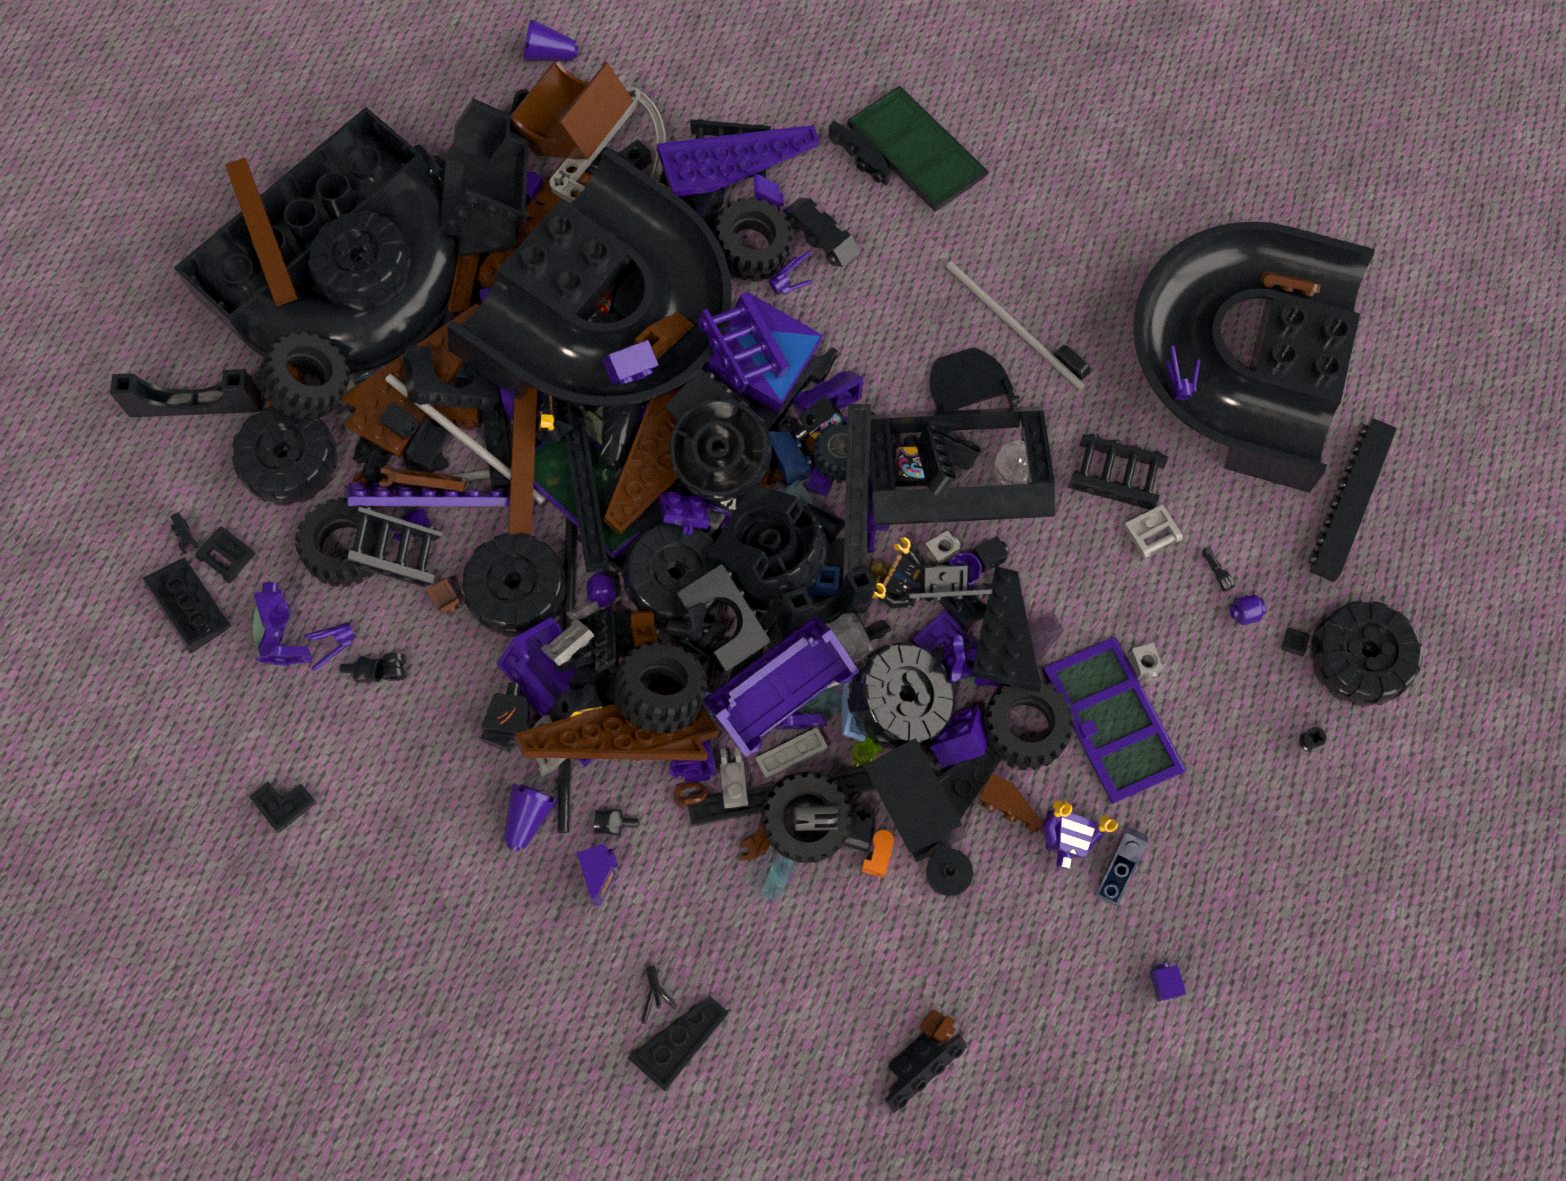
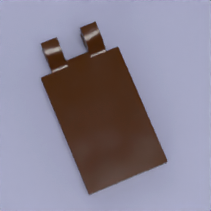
[379,465,467,491]

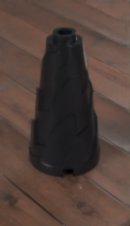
[600,401,647,471]

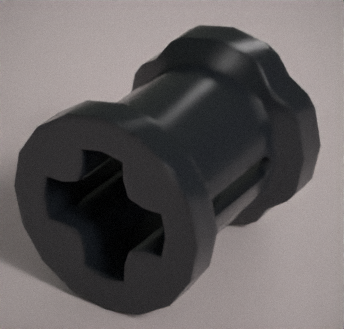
[1299,727,1327,752]

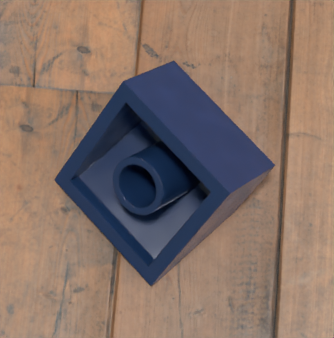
[769,432,813,487]

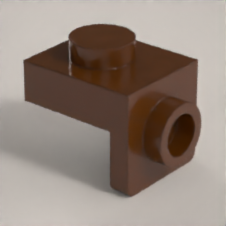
[426,578,461,615]
[630,610,658,647]
[920,1009,956,1043]

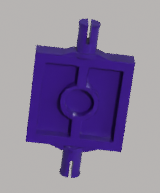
[659,488,710,535]

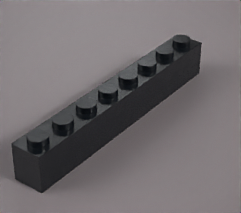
[1308,418,1397,582]

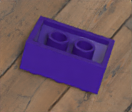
[793,370,864,416]

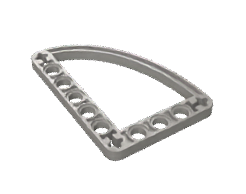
[550,87,666,203]

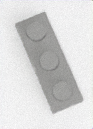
[755,727,828,780]

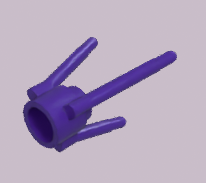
[768,251,812,295]
[1166,345,1200,400]
[304,622,355,671]

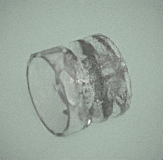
[992,441,1029,486]

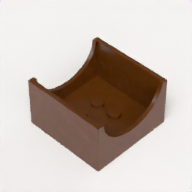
[510,61,633,160]

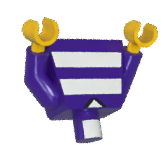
[1042,800,1118,869]

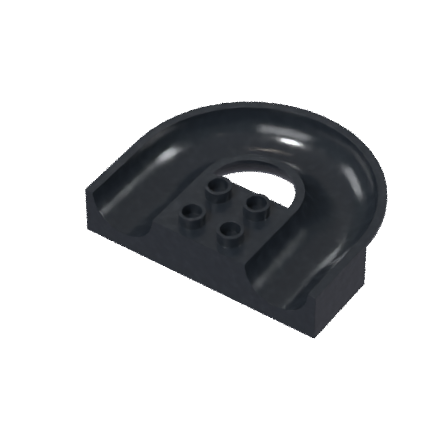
[174,107,458,375]
[447,148,732,407]
[1133,222,1375,493]

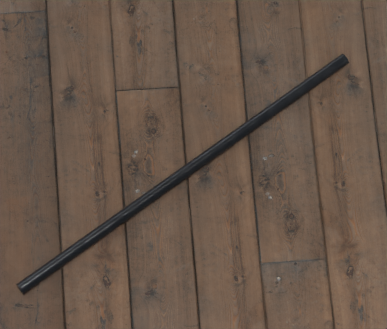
[557,465,577,833]

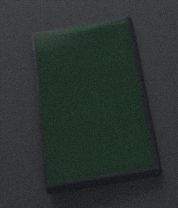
[847,86,989,212]

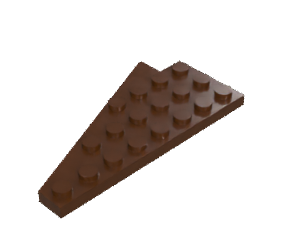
[514,686,719,761]

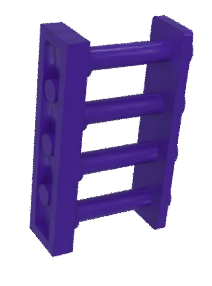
[698,292,790,393]

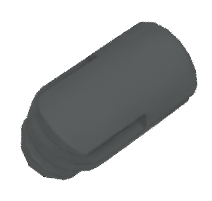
[794,806,838,831]

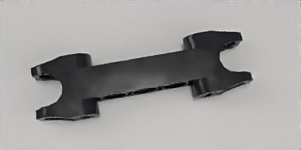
[756,348,838,432]

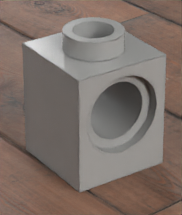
[924,530,960,566]
[1128,643,1163,681]

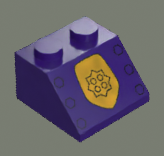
[577,843,619,906]

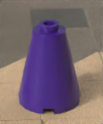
[523,19,579,61]
[669,739,716,782]
[503,782,557,851]

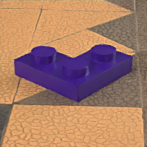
[911,611,976,653]

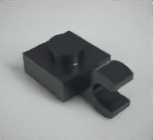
[170,512,199,554]

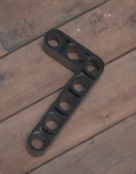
[916,424,981,497]

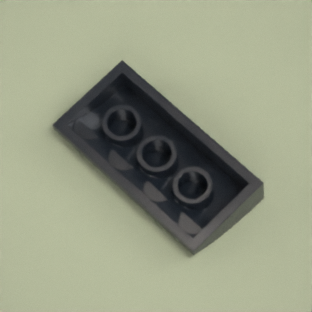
[143,557,230,654]

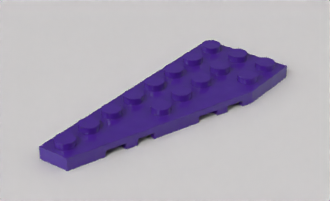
[656,125,820,196]
[344,482,509,506]

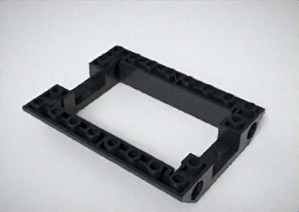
[870,406,1055,526]

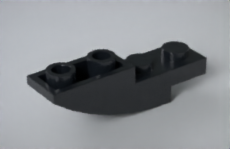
[828,121,890,186]

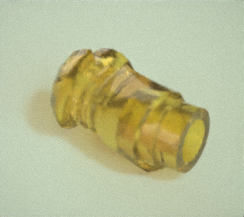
[870,561,889,599]

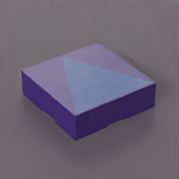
[703,292,824,413]

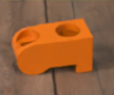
[861,830,894,878]

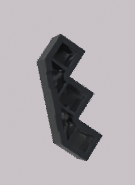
[783,197,861,267]

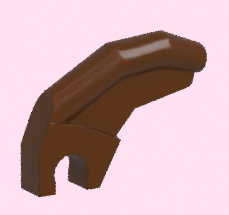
[740,815,770,861]

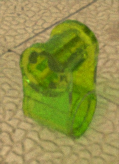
[851,736,884,768]

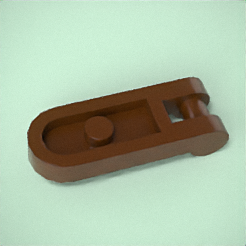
[1259,271,1322,296]

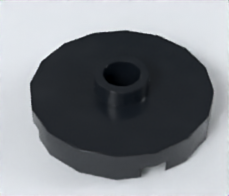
[926,848,974,897]

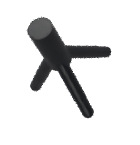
[642,966,677,1024]

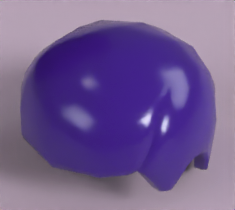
[947,553,982,586]

